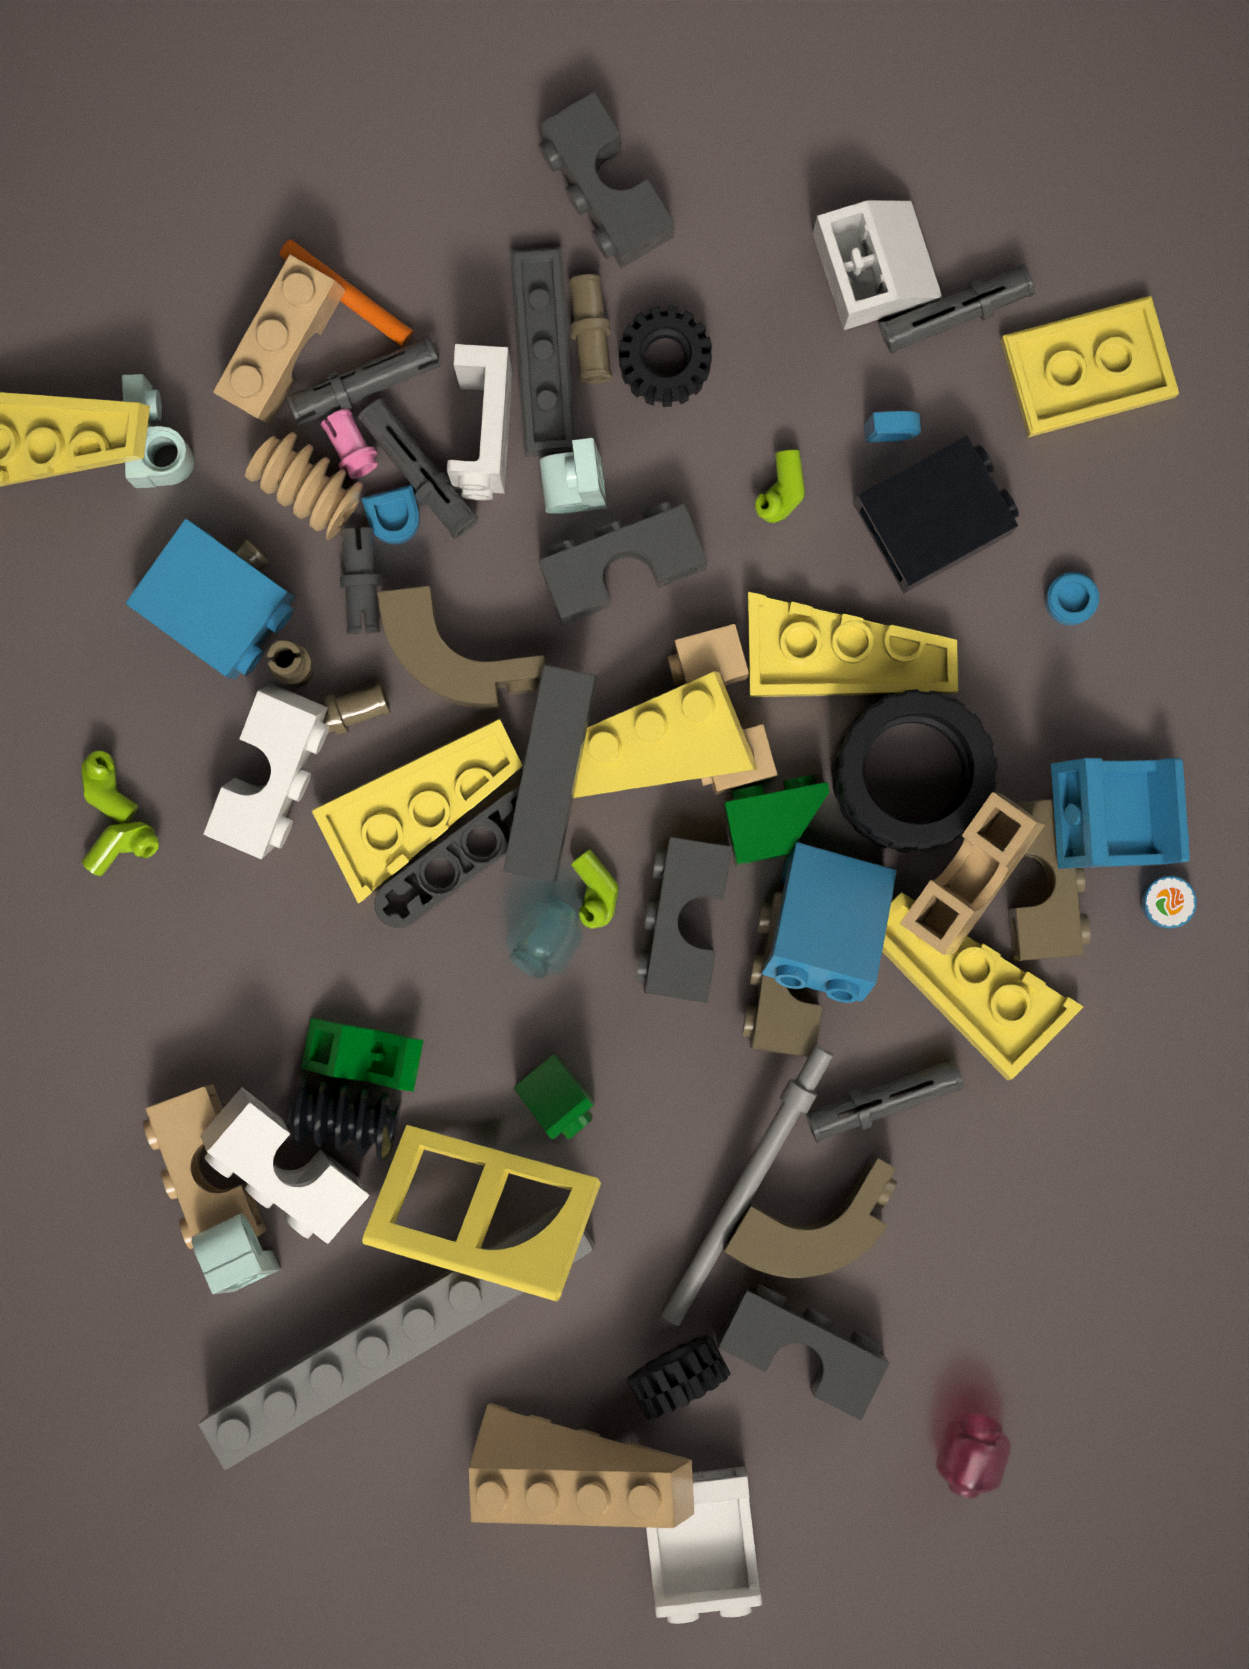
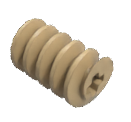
[245,431,363,541]

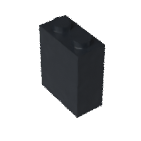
[854,435,1019,594]

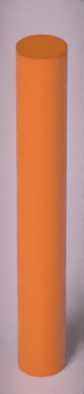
[279,239,414,347]

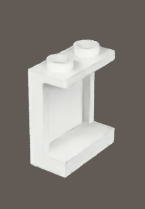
[447,344,513,500]
[646,1466,762,1624]

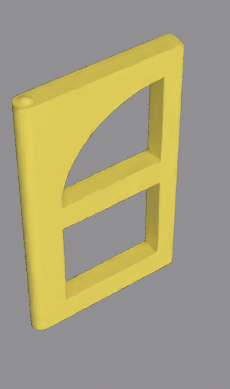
[362,1125,601,1302]

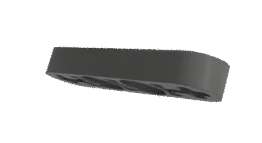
[374,788,519,928]

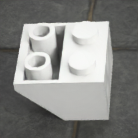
[813,200,942,330]

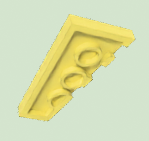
[747,592,958,697]

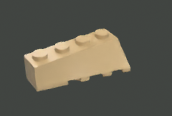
[469,1403,694,1528]

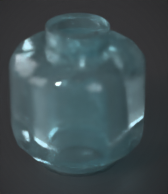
[505,899,583,979]

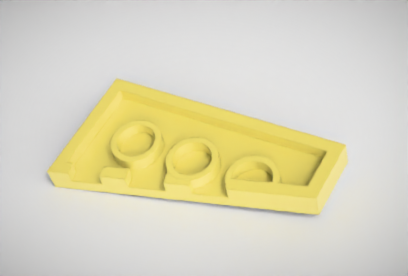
[0,392,150,487]
[573,672,759,798]
[312,718,523,904]
[882,892,1084,1081]

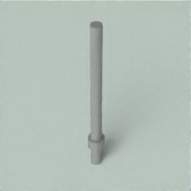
[661,1045,834,1326]

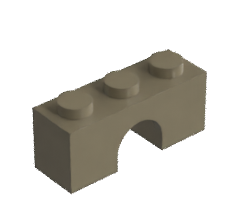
[1008,799,1090,961]
[742,892,823,1057]

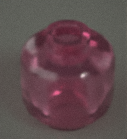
[936,1413,1011,1498]

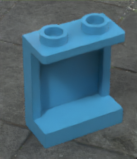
[125,519,295,680]
[1051,758,1190,869]
[762,842,897,1003]

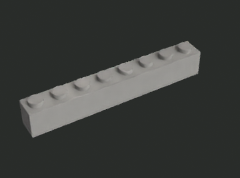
[198,1200,595,1471]

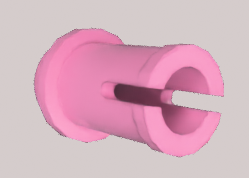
[321,409,378,479]

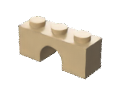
[213,255,346,425]
[667,624,778,795]
[900,792,1046,955]
[143,1084,267,1249]

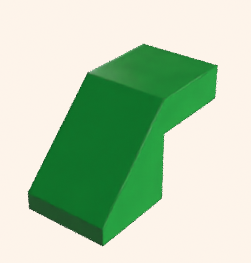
[301,1017,424,1092]

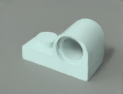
[122,374,195,488]
[539,438,607,514]
[191,1213,281,1294]

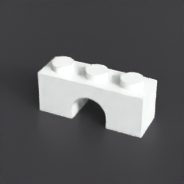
[203,683,329,859]
[200,1087,370,1244]

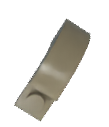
[378,586,546,709]
[723,1155,897,1278]

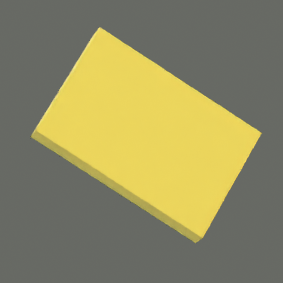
[1000,296,1179,437]

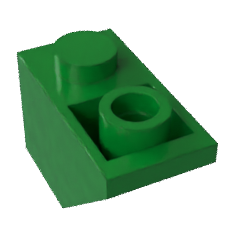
[723,775,830,866]
[514,1052,595,1140]

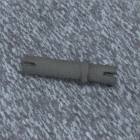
[879,264,1035,354]
[285,336,440,427]
[358,398,479,539]
[805,1058,964,1143]

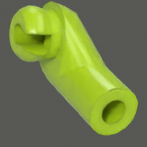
[755,450,805,523]
[81,750,138,824]
[81,821,159,876]
[571,849,619,929]

